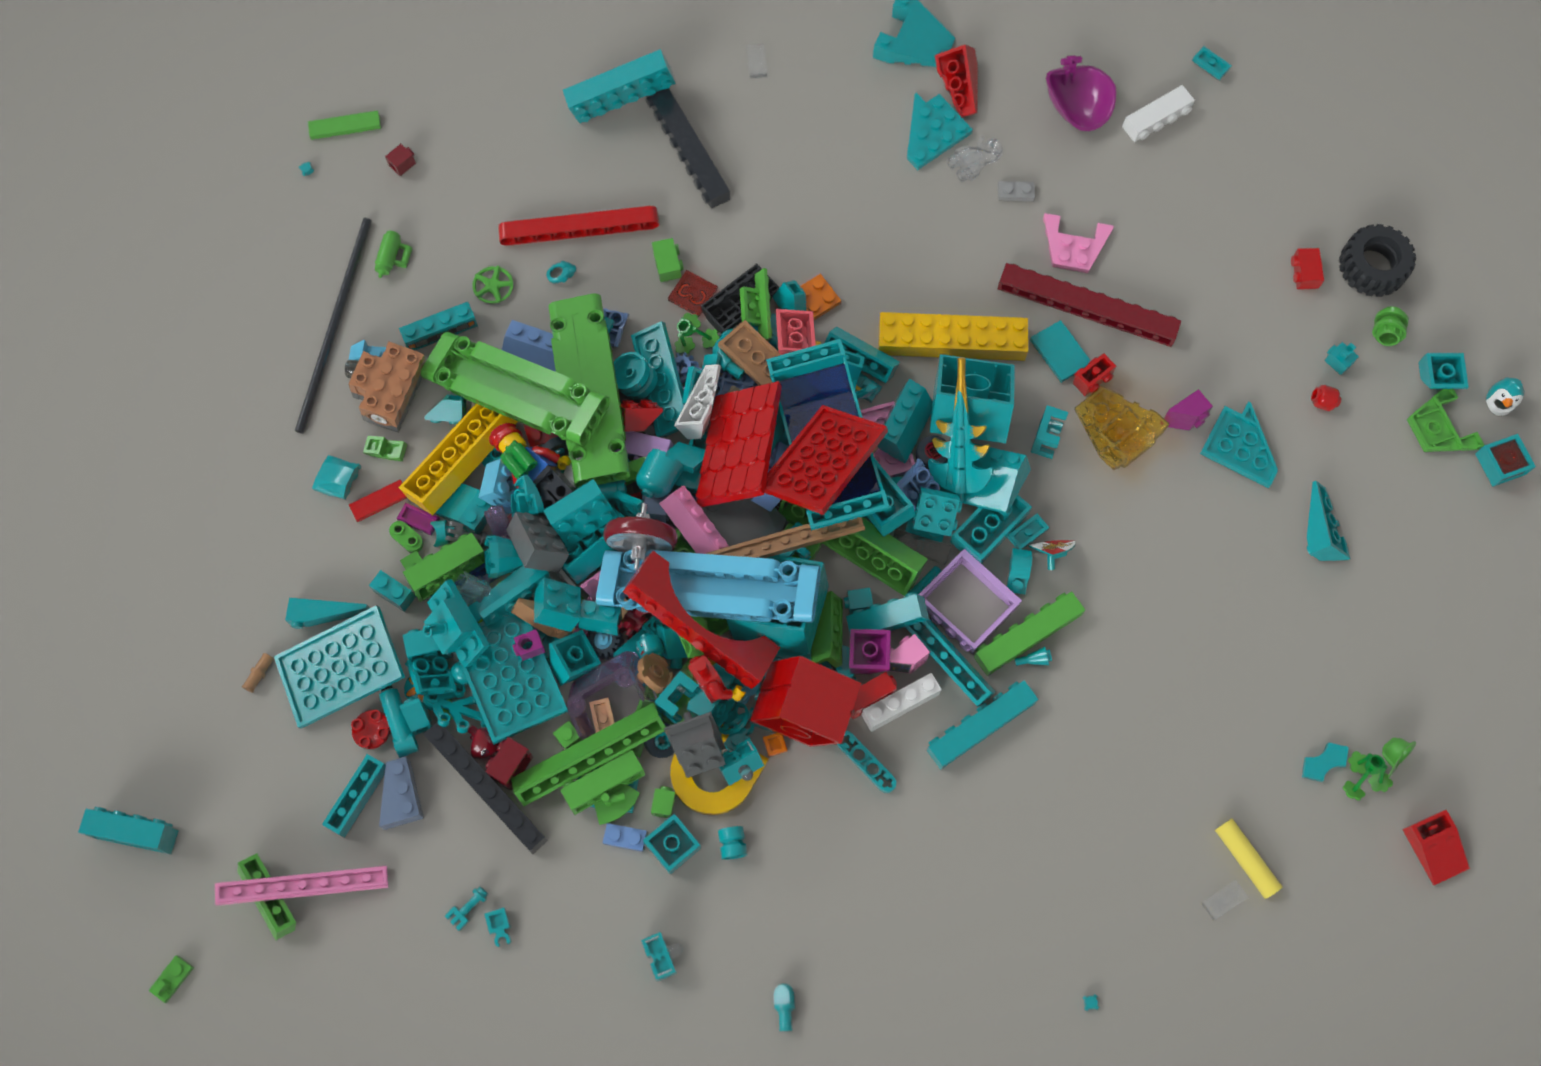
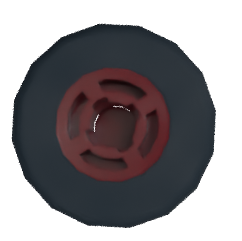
[916,435,948,472]

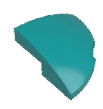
[511,475,544,517]

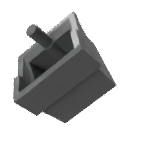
[664,712,726,778]

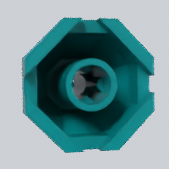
[484,535,523,578]

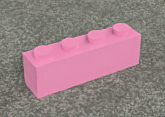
[659,485,729,554]

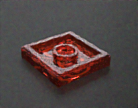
[668,270,718,317]

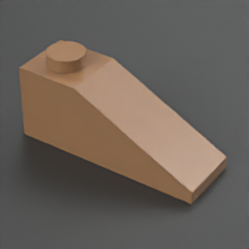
[511,598,575,639]

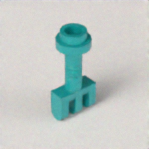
[445,886,488,931]

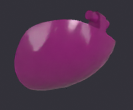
[1046,55,1116,131]

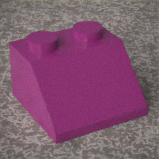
[1161,389,1213,431]
[849,629,891,674]

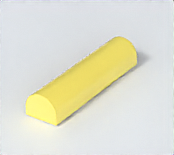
[1215,818,1283,899]

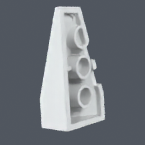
[674,364,721,439]

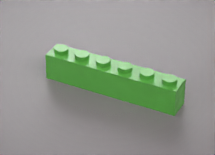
[974,591,1085,676]

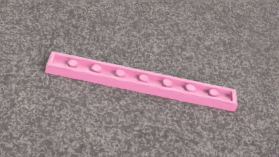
[215,866,388,906]

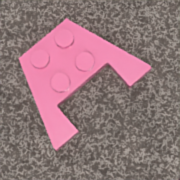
[1043,213,1114,273]

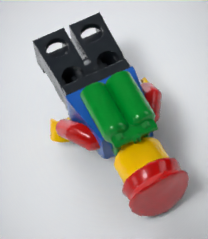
[489,423,578,514]

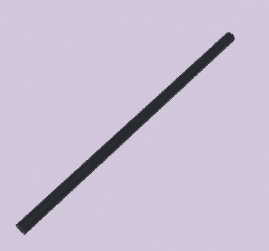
[294,218,372,434]

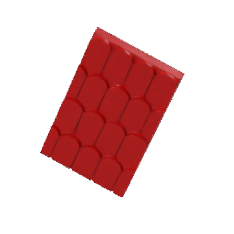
[696,381,785,507]

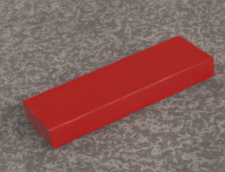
[349,479,407,523]

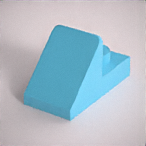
[348,340,386,365]

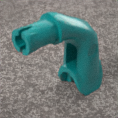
[712,329,745,380]

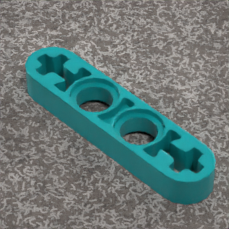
[837,730,896,793]

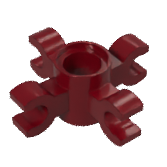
[618,608,652,640]

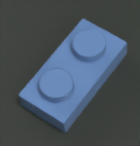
[603,823,647,852]

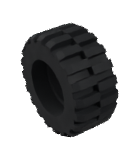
[1339,224,1416,297]

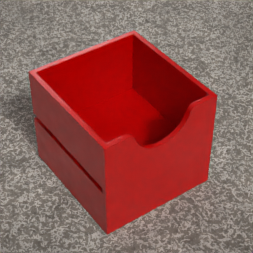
[750,656,861,747]

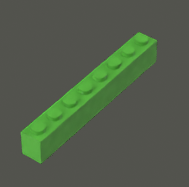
[511,702,666,806]

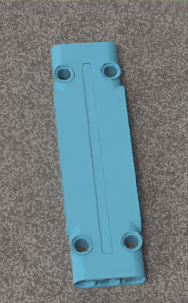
[596,550,821,623]

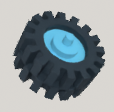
[586,630,624,660]

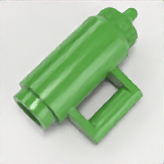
[375,230,413,278]

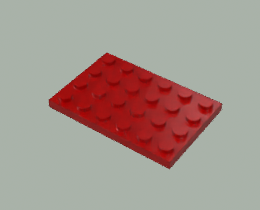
[764,405,888,515]

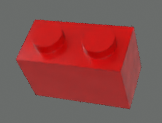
[1291,248,1324,289]

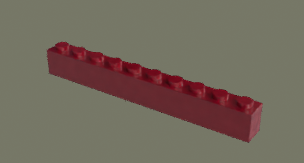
[997,263,1182,347]

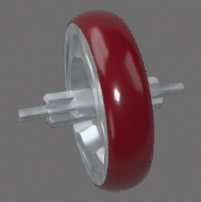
[603,503,677,570]

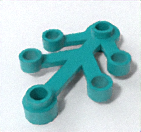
[423,684,486,733]

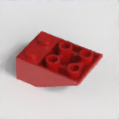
[1402,809,1470,886]

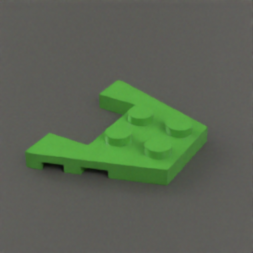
[1406,389,1484,452]

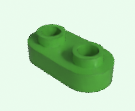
[389,521,424,553]

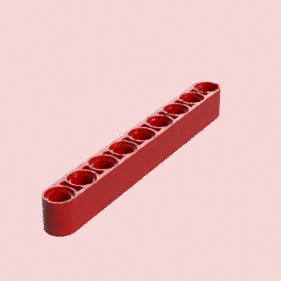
[498,206,659,246]

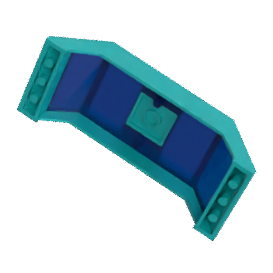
[766,339,890,530]

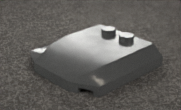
[701,498,786,546]

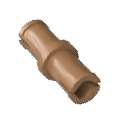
[242,653,274,693]

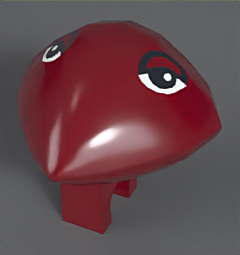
[468,725,500,759]

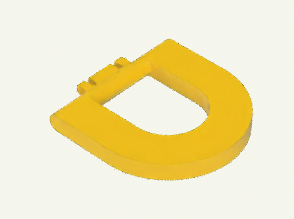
[670,724,769,815]

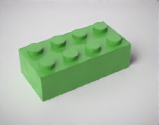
[403,532,485,602]

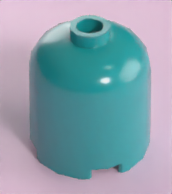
[636,449,684,498]

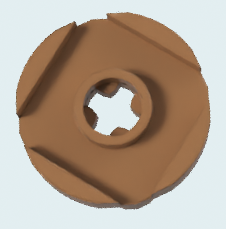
[637,653,674,694]

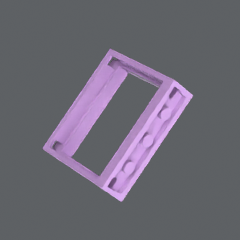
[919,549,1022,654]

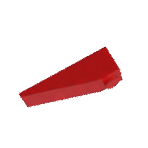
[935,44,978,118]

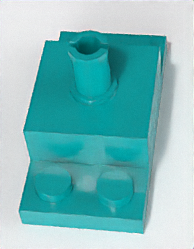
[423,579,490,668]

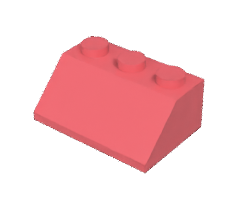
[776,309,816,355]

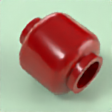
[1311,385,1342,411]

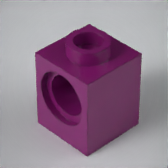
[512,629,545,661]

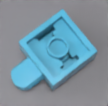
[479,459,517,514]

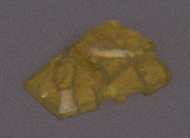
[1074,386,1169,470]

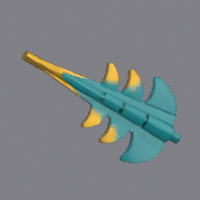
[928,358,994,502]

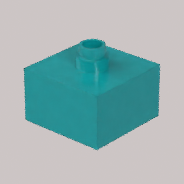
[930,354,1015,443]
[726,555,829,654]

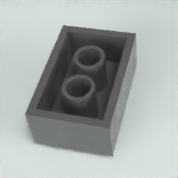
[506,512,569,572]

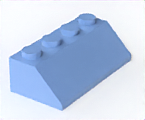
[502,320,556,372]

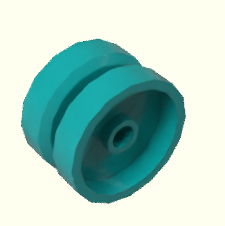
[614,352,658,400]

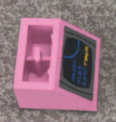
[888,634,930,674]

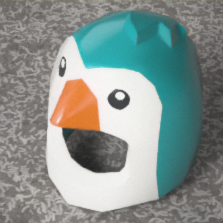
[1486,377,1525,416]

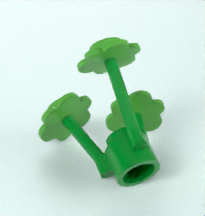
[674,313,720,354]
[1342,751,1393,801]

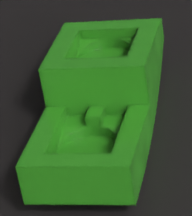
[363,436,407,461]

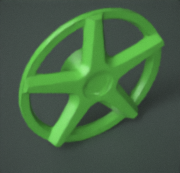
[472,266,513,304]

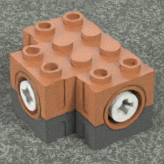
[349,341,426,433]

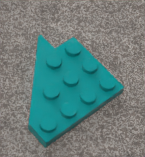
[907,92,973,171]
[1200,401,1278,488]

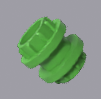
[1372,306,1409,346]

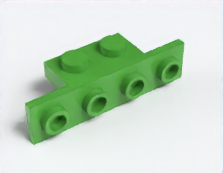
[740,268,772,341]

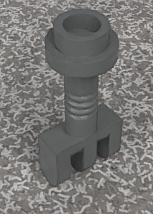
[445,521,490,547]

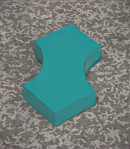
[1302,742,1349,782]

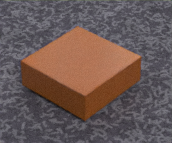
[763,733,787,757]

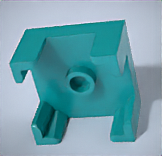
[1031,405,1069,459]
[654,671,699,724]

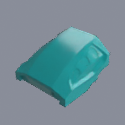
[312,455,362,500]
[405,656,456,695]

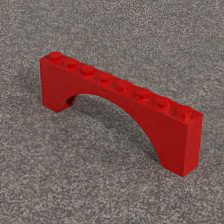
[623,550,780,689]

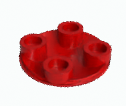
[351,709,391,749]

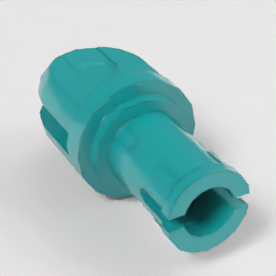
[774,983,795,1032]

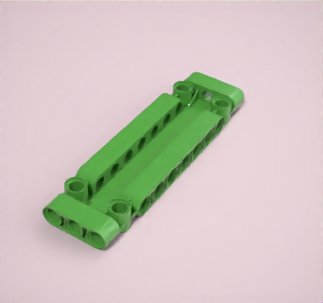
[549,293,630,488]
[421,332,610,446]

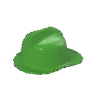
[1382,737,1416,778]

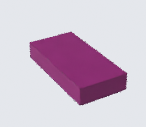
[396,502,440,536]

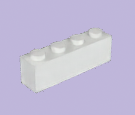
[1122,85,1195,142]
[861,673,942,732]

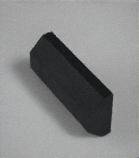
[701,263,780,333]

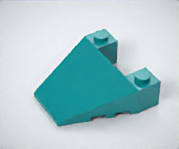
[873,0,956,67]

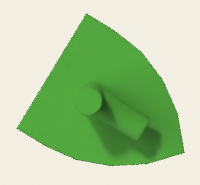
[594,786,640,825]

